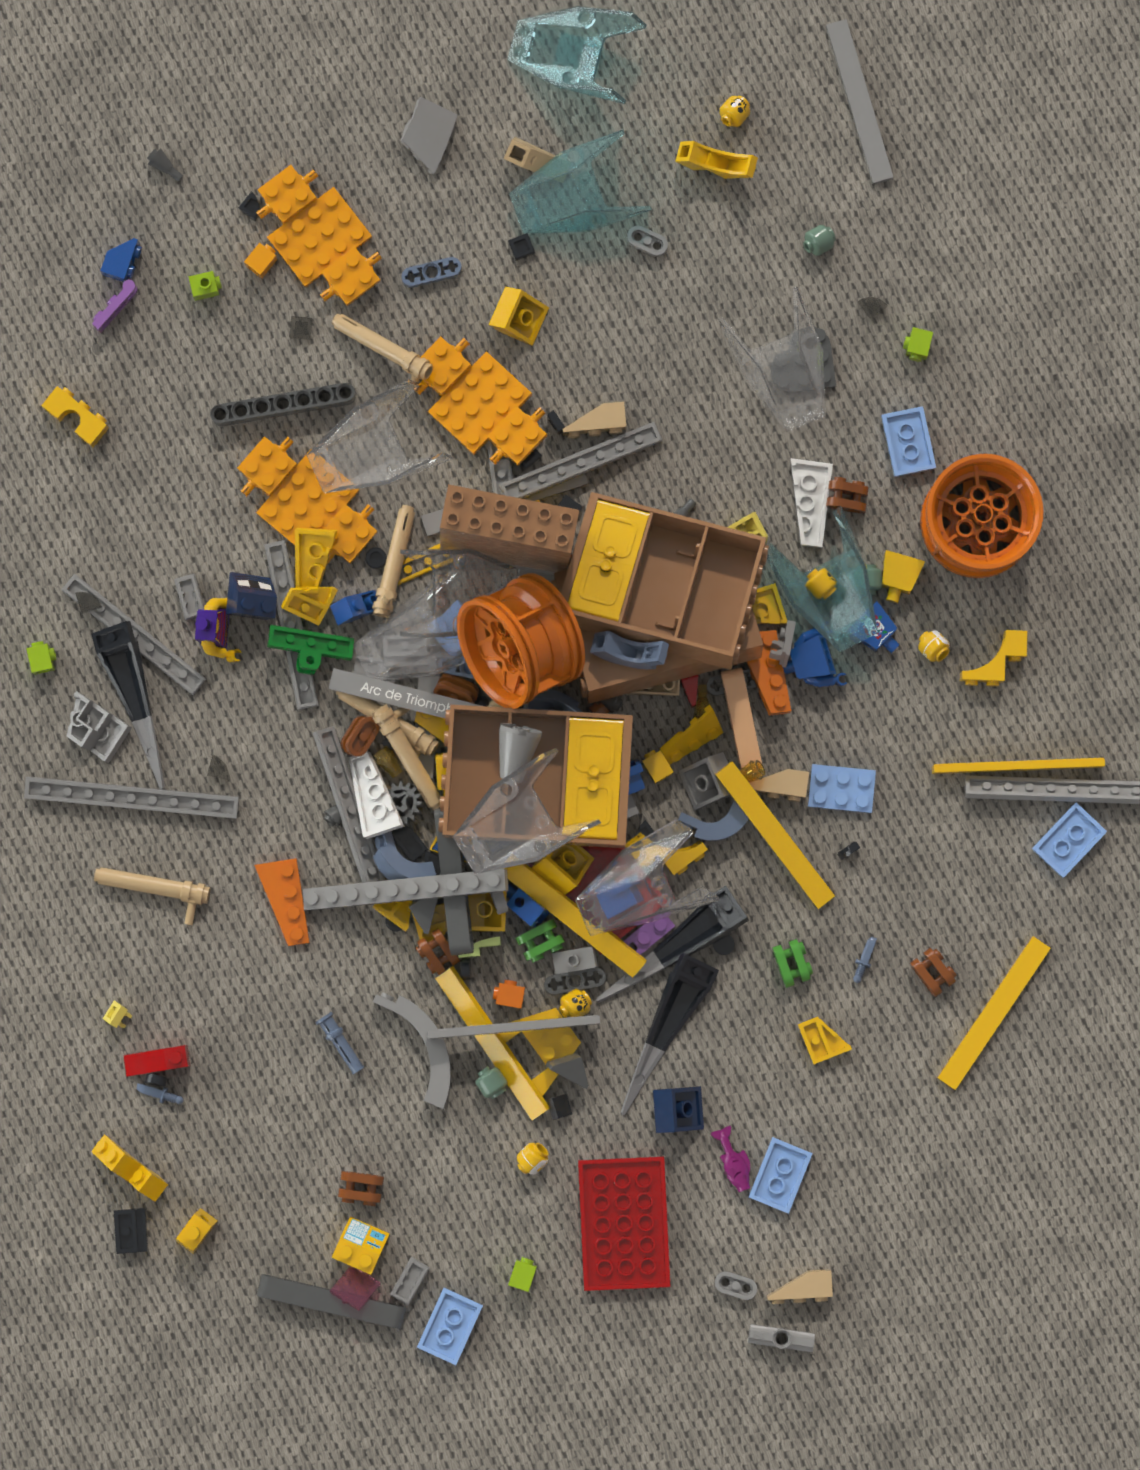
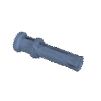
[316,1012,364,1074]

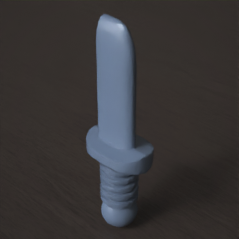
[853,937,877,983]
[137,1083,183,1104]

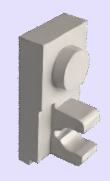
[769,620,796,668]

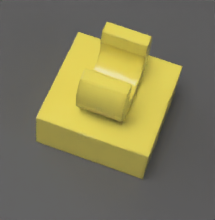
[103,1000,132,1028]

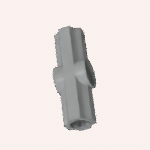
[748,1324,815,1352]

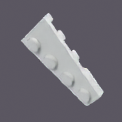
[790,458,833,548]
[348,751,405,839]

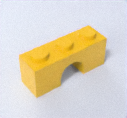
[41,386,109,448]

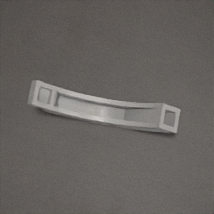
[373,992,451,1109]

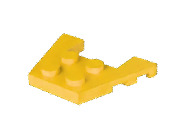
[499,1008,581,1096]

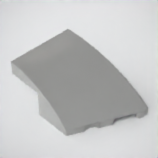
[400,97,457,175]
[67,691,132,763]

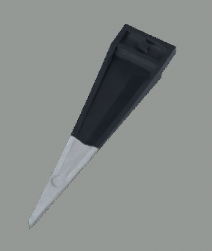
[91,621,165,789]
[596,886,749,1003]
[621,952,719,1115]

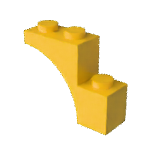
[675,141,758,179]
[960,630,1027,686]
[625,832,708,875]
[91,1134,168,1201]

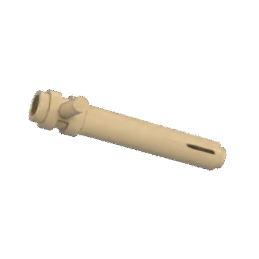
[332,314,433,390]
[372,505,415,618]
[336,691,440,767]
[372,704,441,811]
[94,867,211,925]

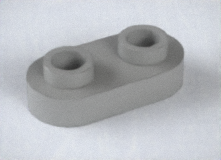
[627,226,668,257]
[715,1271,757,1300]

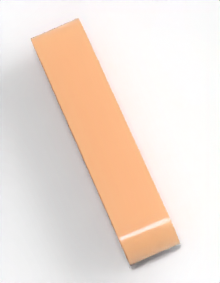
[721,667,763,774]

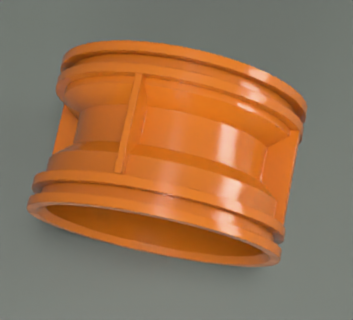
[920,454,1043,578]
[457,573,585,709]

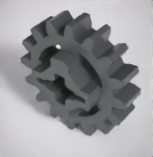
[387,781,424,829]

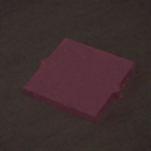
[330,1266,381,1311]

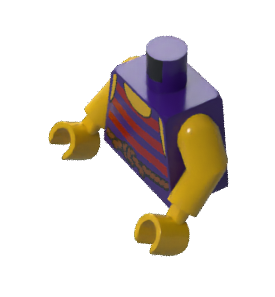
[195,598,242,662]

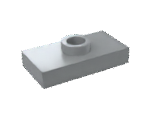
[174,573,204,620]
[552,946,598,974]
[390,1257,430,1305]

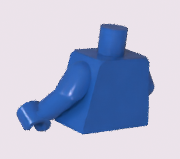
[783,622,847,687]

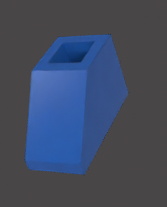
[100,238,142,282]
[330,590,377,625]

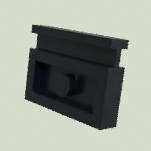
[114,1208,149,1254]

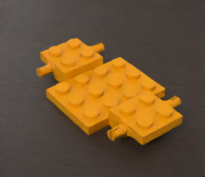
[256,165,382,306]
[414,336,547,466]
[237,436,378,564]

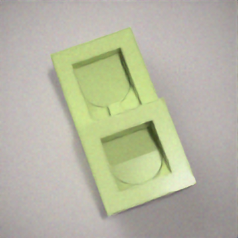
[458,936,501,958]

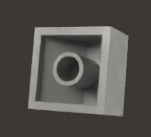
[679,752,731,810]

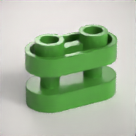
[515,919,565,963]
[772,939,813,988]

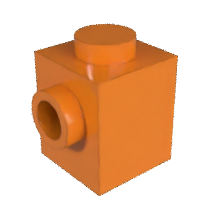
[493,980,525,1009]

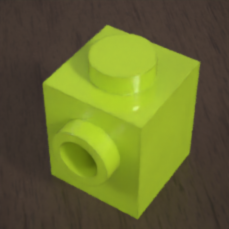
[188,271,222,301]
[903,327,933,362]
[26,641,57,675]
[508,1257,537,1292]

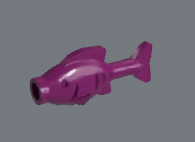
[710,1125,750,1192]

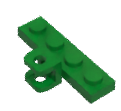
[267,625,355,675]

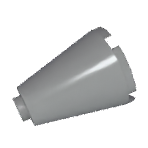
[499,723,542,785]

